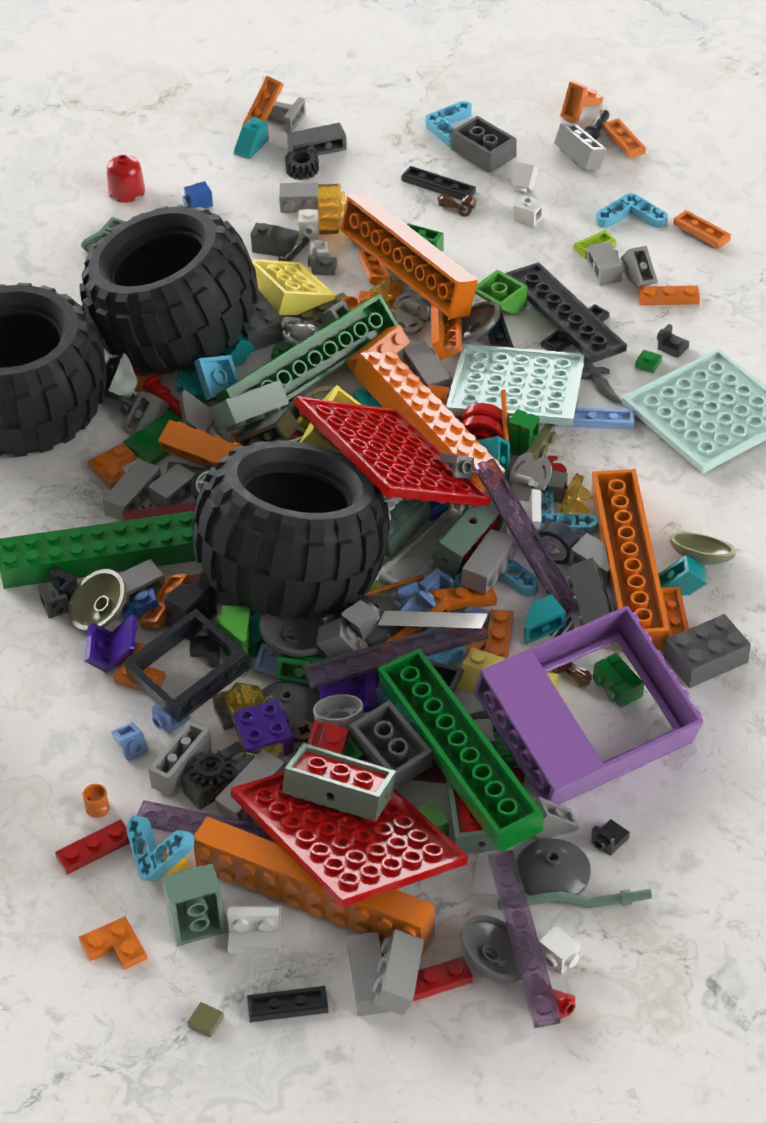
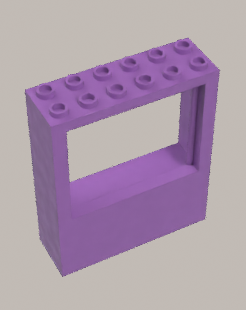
[474,606,704,805]

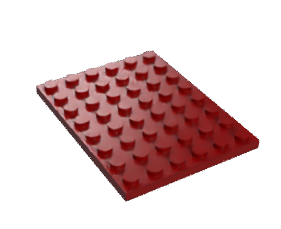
[293,396,491,507]
[230,760,468,908]

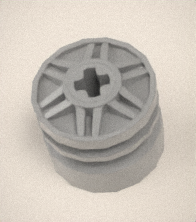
[313,694,364,739]

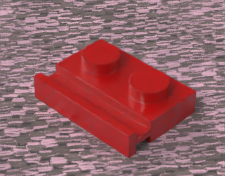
[307,720,350,754]

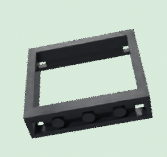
[123,609,251,723]

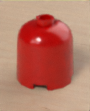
[106,154,146,203]

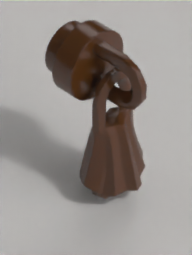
[437,193,476,217]
[551,661,592,688]

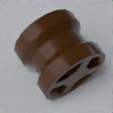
[293,721,314,743]

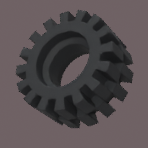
[285,148,319,180]

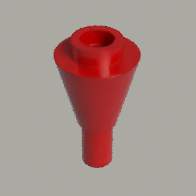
[532,981,576,1018]

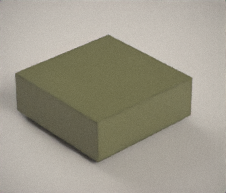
[187,1002,224,1037]

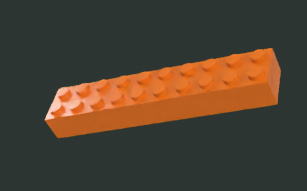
[340,193,478,319]
[353,351,506,492]
[591,469,670,652]
[193,817,435,957]

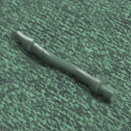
[497,889,652,910]

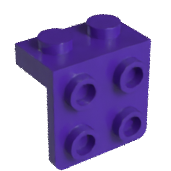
[84,615,137,673]
[320,668,377,713]
[233,699,297,755]

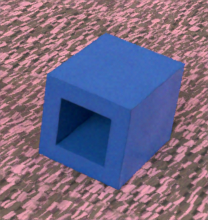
[182,181,213,208]

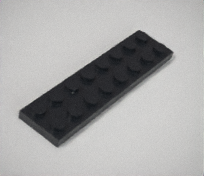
[505,262,627,363]

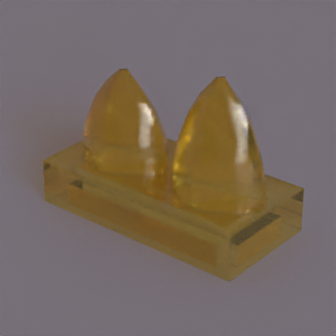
[558,473,593,514]

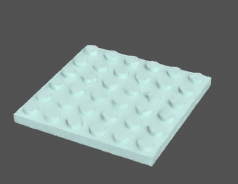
[446,344,585,426]
[622,348,766,474]

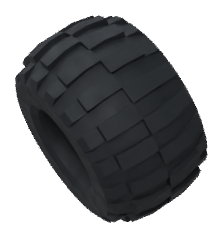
[79,205,259,374]
[0,283,107,457]
[192,440,390,619]

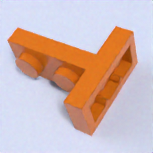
[560,81,604,122]

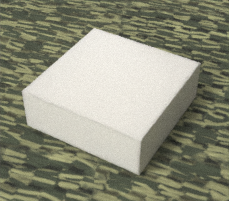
[310,241,330,257]

